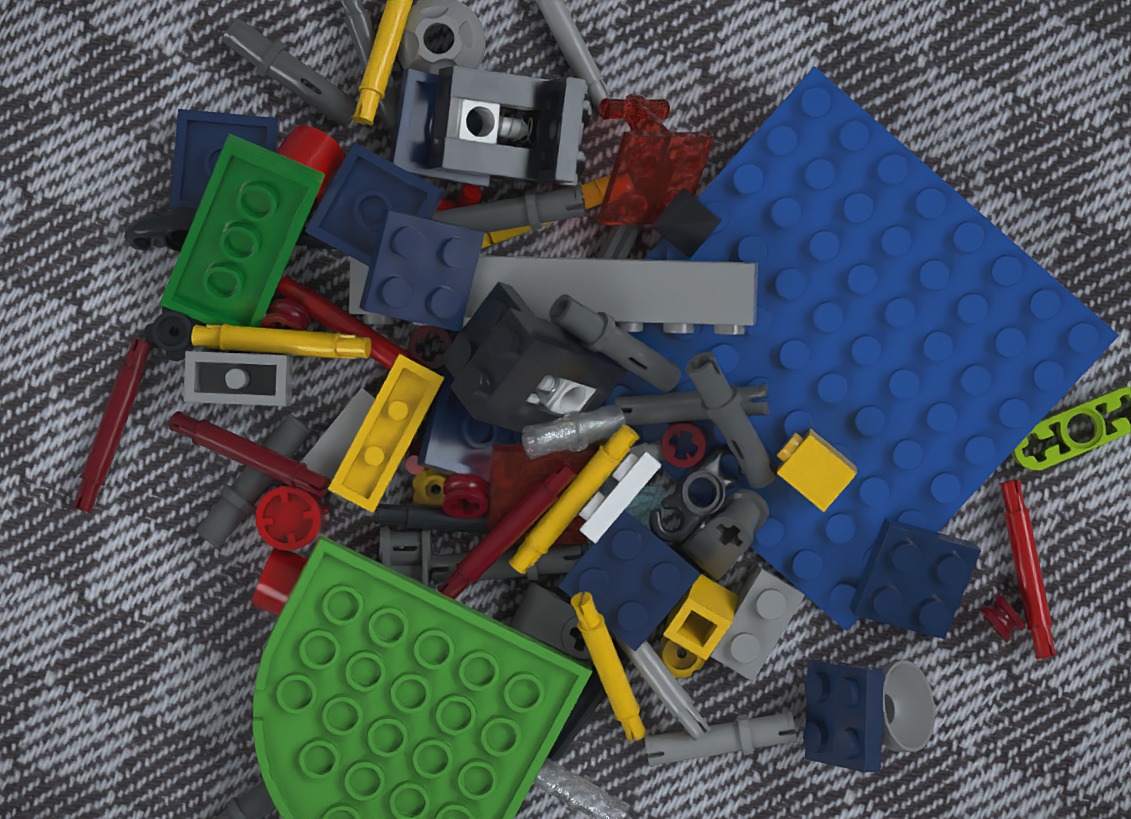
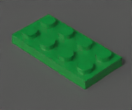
[159,133,325,327]

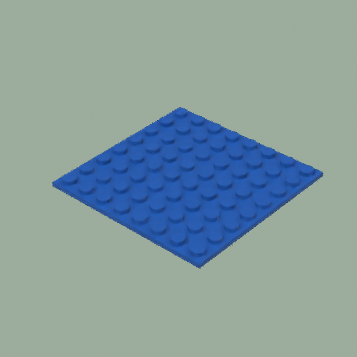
[598,66,1119,631]

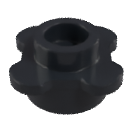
[144,306,204,361]

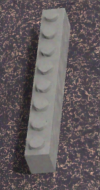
[349,255,758,335]

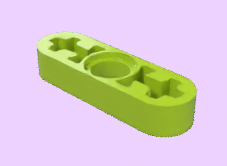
[1011,387,1131,470]

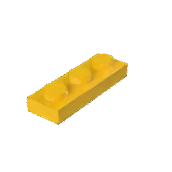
[328,354,445,513]

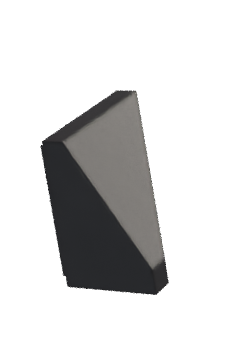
[651,187,723,258]

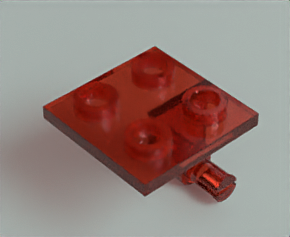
[597,94,714,225]

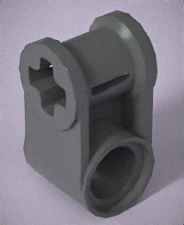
[678,489,769,581]
[379,526,432,587]
[510,580,591,659]

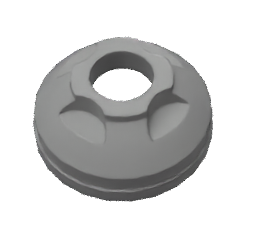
[397,0,486,75]
[879,660,935,752]

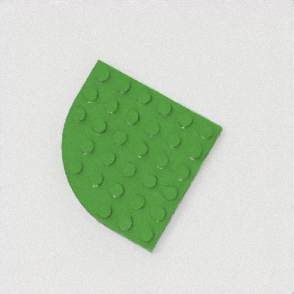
[253,534,593,819]

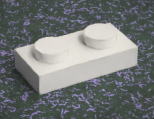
[579,451,661,543]

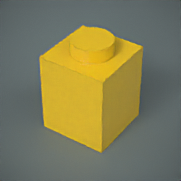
[776,428,857,512]
[663,574,739,660]

